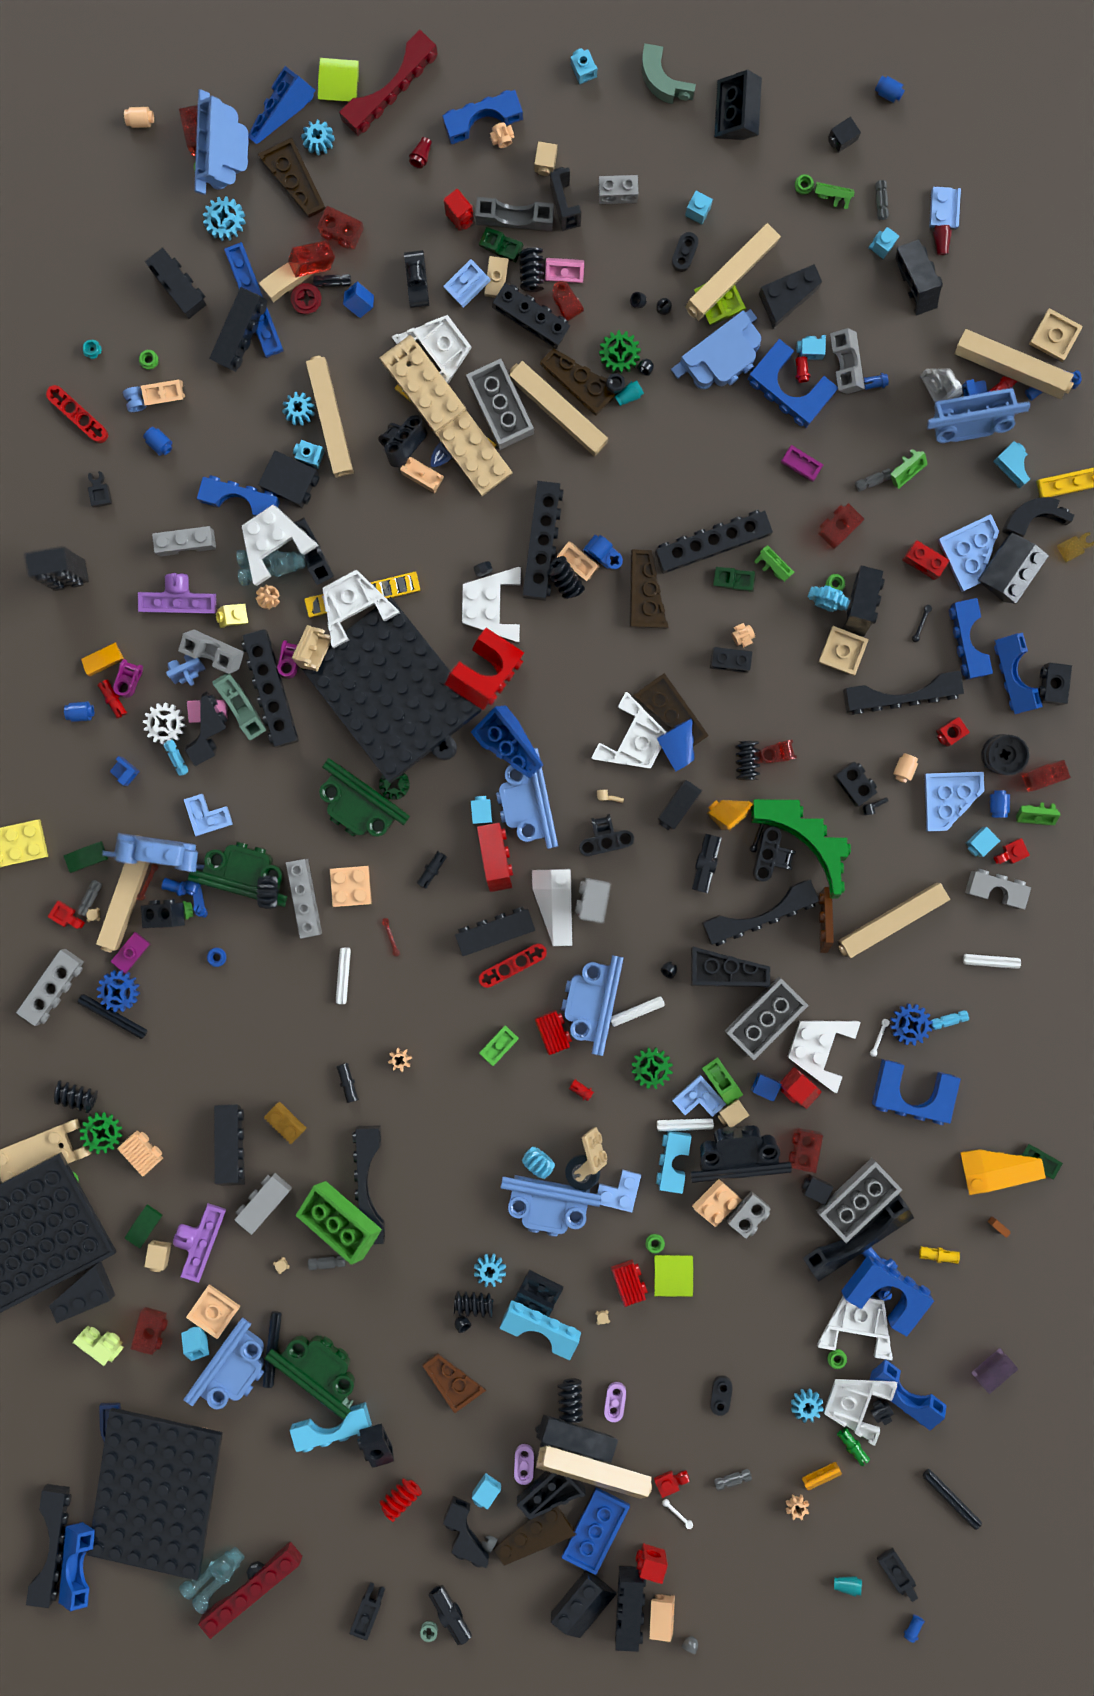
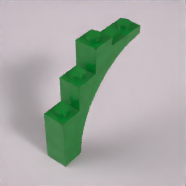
[751,799,851,898]

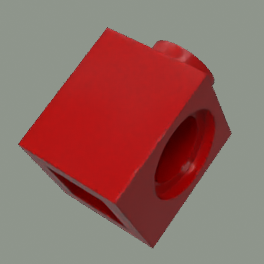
[936,717,970,747]

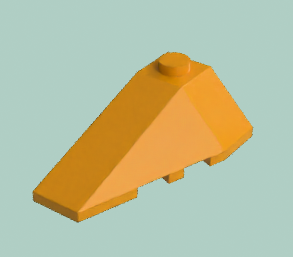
[707,800,753,830]
[960,1149,1046,1195]

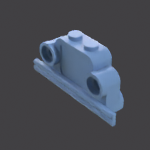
[195,89,249,195]
[671,309,761,389]
[927,388,1030,443]
[496,748,558,849]
[102,833,204,872]
[561,955,624,1056]
[501,1175,601,1236]
[183,1317,264,1409]

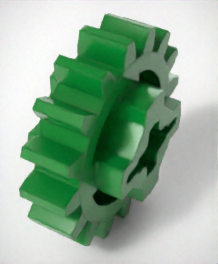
[599,330,641,374]
[631,1047,673,1089]
[80,1112,122,1154]

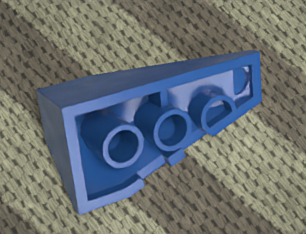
[248,66,316,144]
[471,705,543,778]

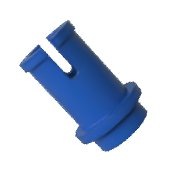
[863,373,889,390]
[904,1615,925,1643]

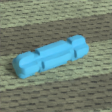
[163,740,188,776]
[931,1010,969,1030]

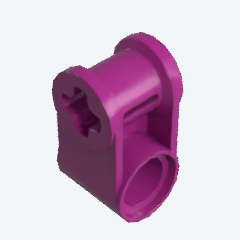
[277,640,298,679]
[113,659,143,698]

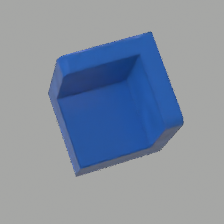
[343,282,374,318]
[962,379,992,397]
[110,756,140,786]
[750,1072,782,1101]

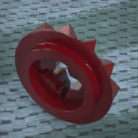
[291,283,322,315]

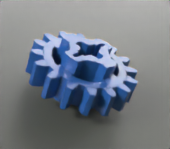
[97,970,140,1012]
[890,1003,933,1046]

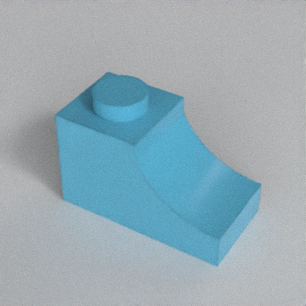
[993,441,1030,488]

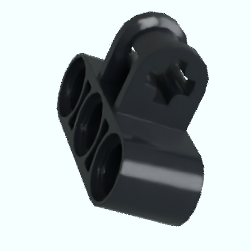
[404,250,429,308]
[378,415,427,467]
[579,814,634,856]
[753,827,796,882]

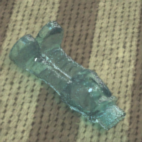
[236,550,305,586]
[179,1547,245,1614]

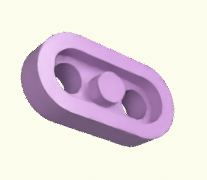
[604,1382,626,1422]
[514,1444,534,1485]

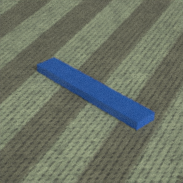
[224,242,284,358]

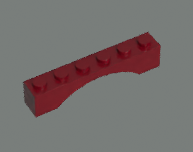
[339,29,438,136]
[198,1541,303,1639]

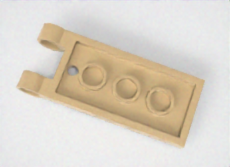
[0,1118,92,1182]

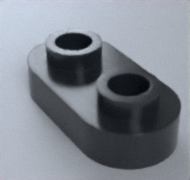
[672,232,698,272]
[710,1375,733,1416]

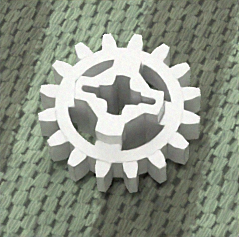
[143,703,186,745]

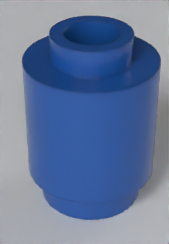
[874,76,905,103]
[143,427,172,456]
[64,701,95,722]
[990,790,1010,817]

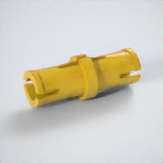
[919,1246,960,1264]

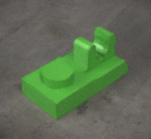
[814,182,854,209]
[891,449,928,489]
[755,545,794,582]
[1016,803,1060,825]
[479,1026,519,1067]

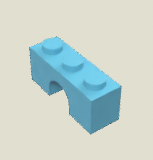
[656,1131,692,1194]

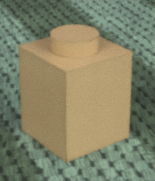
[534,142,557,176]
[718,1099,749,1127]
[144,1240,172,1272]

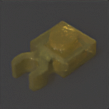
[1057,532,1094,562]

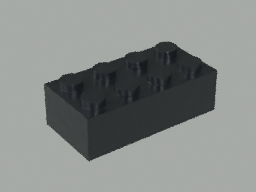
[24,546,89,591]

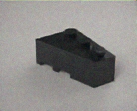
[896,239,943,316]
[144,247,206,319]
[759,264,822,329]
[842,565,885,637]
[49,1262,115,1324]
[517,1471,586,1520]

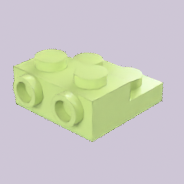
[73,1326,124,1366]

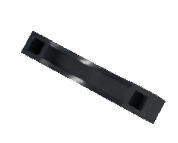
[843,671,964,715]
[702,879,819,946]
[353,1125,385,1244]
[803,1194,914,1282]
[26,1484,72,1608]

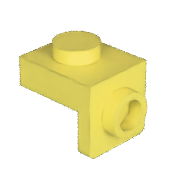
[216,604,248,628]

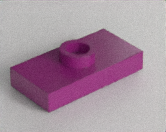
[780,445,823,482]
[110,932,150,974]

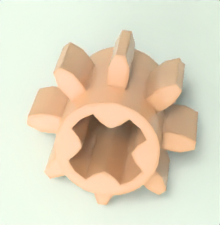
[490,123,514,148]
[256,585,280,610]
[731,623,755,648]
[388,1047,412,1072]
[786,1494,809,1520]

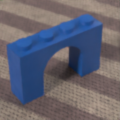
[748,339,838,428]
[872,1059,961,1125]
[841,1255,934,1337]

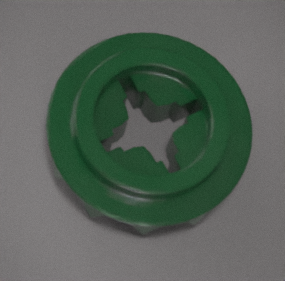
[379,773,410,800]

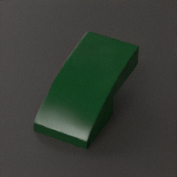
[479,227,524,263]
[713,567,756,592]
[63,841,108,873]
[1022,1143,1063,1180]
[125,1204,163,1249]

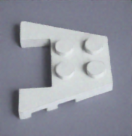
[392,315,472,383]
[242,505,318,586]
[462,567,521,643]
[323,570,400,648]
[591,692,666,769]
[787,1021,861,1093]
[817,1296,893,1360]
[824,1379,897,1446]

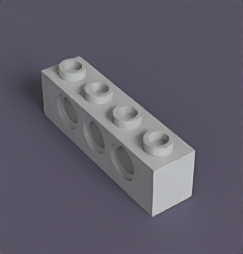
[286,859,322,938]
[16,949,84,1026]

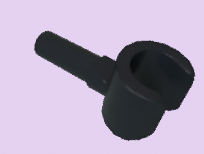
[863,797,888,815]

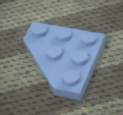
[937,514,999,592]
[924,772,984,831]

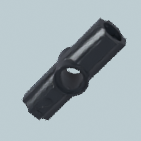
[692,834,722,893]
[428,1585,472,1645]

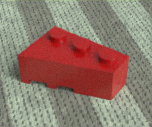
[477,823,513,892]
[780,1067,822,1109]

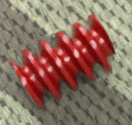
[380,1478,422,1522]

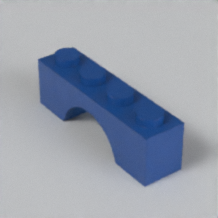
[442,90,523,145]
[197,475,280,517]
[949,598,993,680]
[994,633,1043,714]
[870,1359,947,1430]
[59,1522,95,1611]

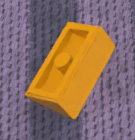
[81,642,124,676]
[802,1462,842,1491]

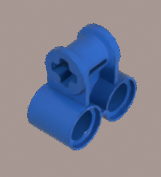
[583,535,623,569]

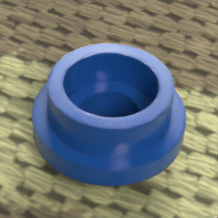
[207,948,227,967]

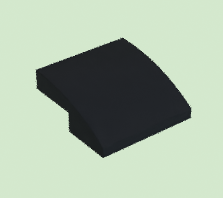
[513,1269,564,1317]

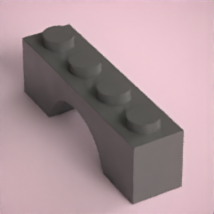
[475,197,554,231]

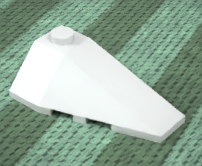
[920,369,963,402]
[532,869,572,946]

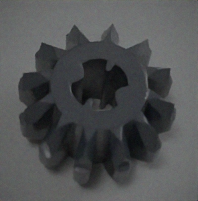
[257,876,278,909]

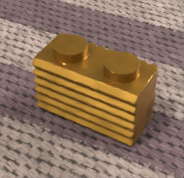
[264,1101,306,1144]

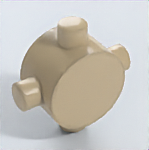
[87,907,101,922]
[273,1257,290,1274]
[595,1310,610,1325]

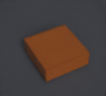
[987,1216,1011,1238]

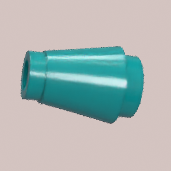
[615,380,645,406]
[834,1576,862,1597]

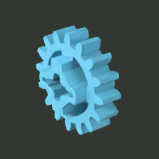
[203,196,246,241]
[808,585,850,612]

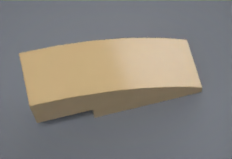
[259,253,319,303]

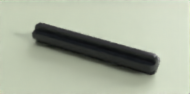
[77,994,147,1039]
[263,1311,282,1388]
[923,1469,982,1530]

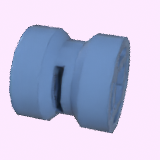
[122,387,147,412]

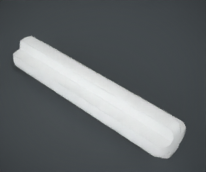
[336,947,351,1004]
[963,954,1021,969]
[610,997,665,1027]
[657,1118,714,1131]

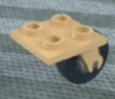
[565,1127,607,1190]

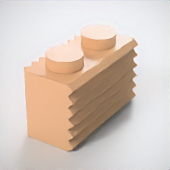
[117,1130,163,1176]

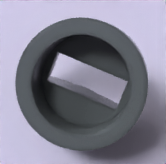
[482,1535,498,1553]
[682,1636,698,1654]

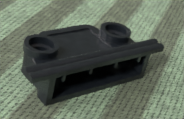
[691,1125,792,1183]

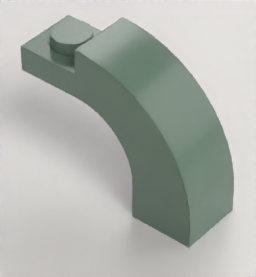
[641,43,696,104]
[212,673,266,740]

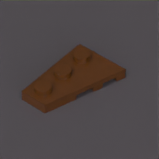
[818,887,834,953]
[422,1353,486,1414]

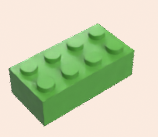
[295,1181,382,1265]

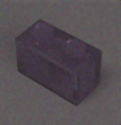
[971,1348,1018,1394]

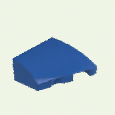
[657,718,695,772]

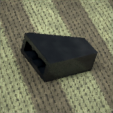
[658,780,702,830]

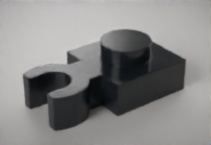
[88,471,112,508]

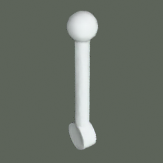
[870,1019,890,1057]
[662,1499,693,1529]

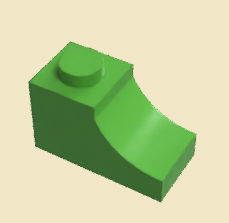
[702,1058,743,1106]

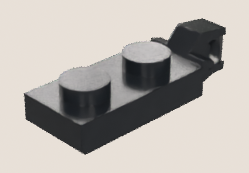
[877,1547,918,1602]

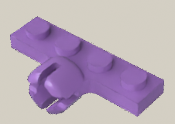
[138,573,216,613]
[173,1203,226,1283]

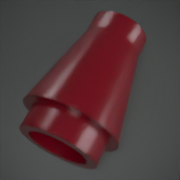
[409,137,432,169]
[932,225,952,255]

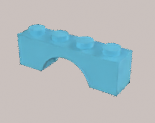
[500,1300,581,1360]
[290,1402,372,1453]

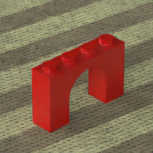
[445,627,525,710]

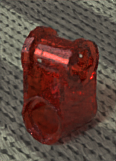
[553,281,584,321]
[758,739,797,764]

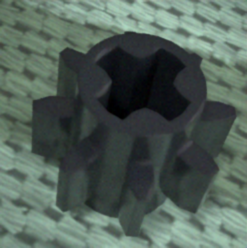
[870,1399,894,1426]

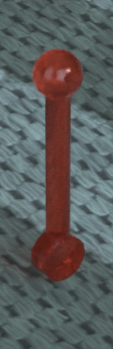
[137,864,158,901]
[382,918,400,956]

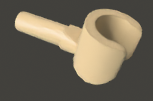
[597,790,624,803]

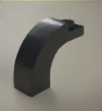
[1002,497,1075,537]
[294,517,334,585]

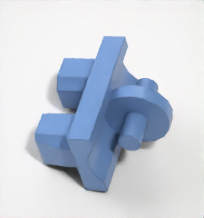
[166,654,205,686]

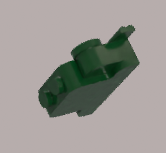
[319,758,410,837]
[188,841,288,907]
[264,1335,355,1420]

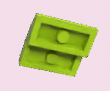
[318,58,359,102]
[694,284,746,325]
[654,1255,693,1297]

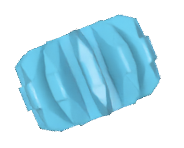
[301,119,335,156]
[282,392,315,426]
[522,1147,555,1179]
[474,1254,506,1287]
[791,1388,824,1423]

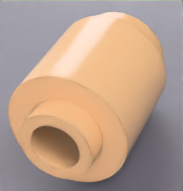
[124,107,154,128]
[893,753,918,783]

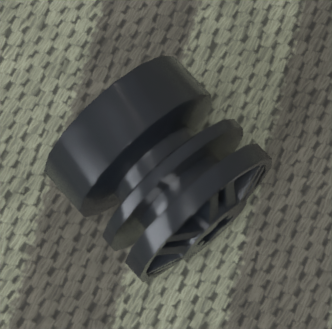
[981,734,1030,775]

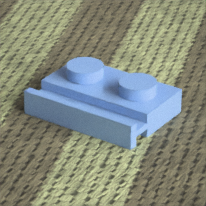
[929,187,961,229]
[443,259,491,308]

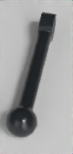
[912,605,932,642]
[750,824,764,853]

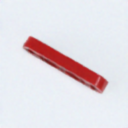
[46,385,108,443]
[479,943,547,988]

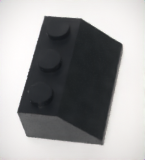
[714,69,762,140]
[978,532,1048,604]
[551,1570,617,1638]

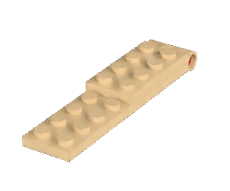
[379,335,513,496]

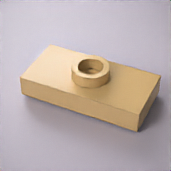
[485,256,509,298]

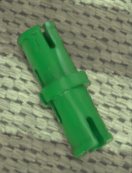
[837,1427,870,1466]

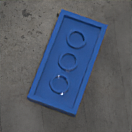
[562,1487,630,1575]

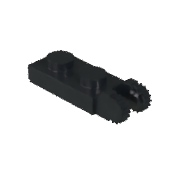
[349,1582,385,1641]

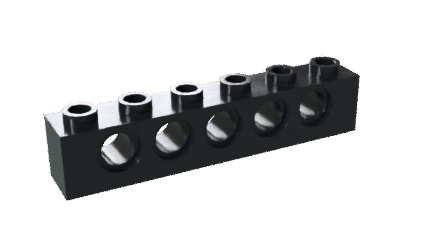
[523,480,564,601]
[655,510,773,574]
[241,629,299,748]

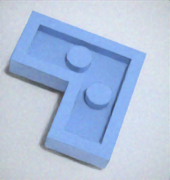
[184,794,233,836]
[672,1075,726,1117]
[597,1169,641,1212]

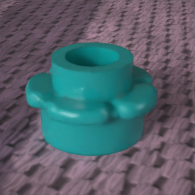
[83,340,102,359]

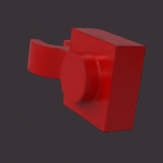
[993,838,1030,864]
[48,901,85,929]
[654,1470,690,1498]

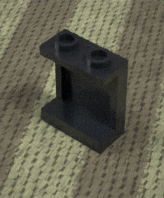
[550,167,581,231]
[258,450,320,508]

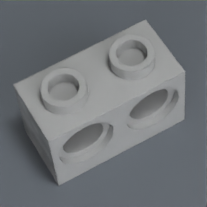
[598,175,638,204]
[727,1191,771,1239]

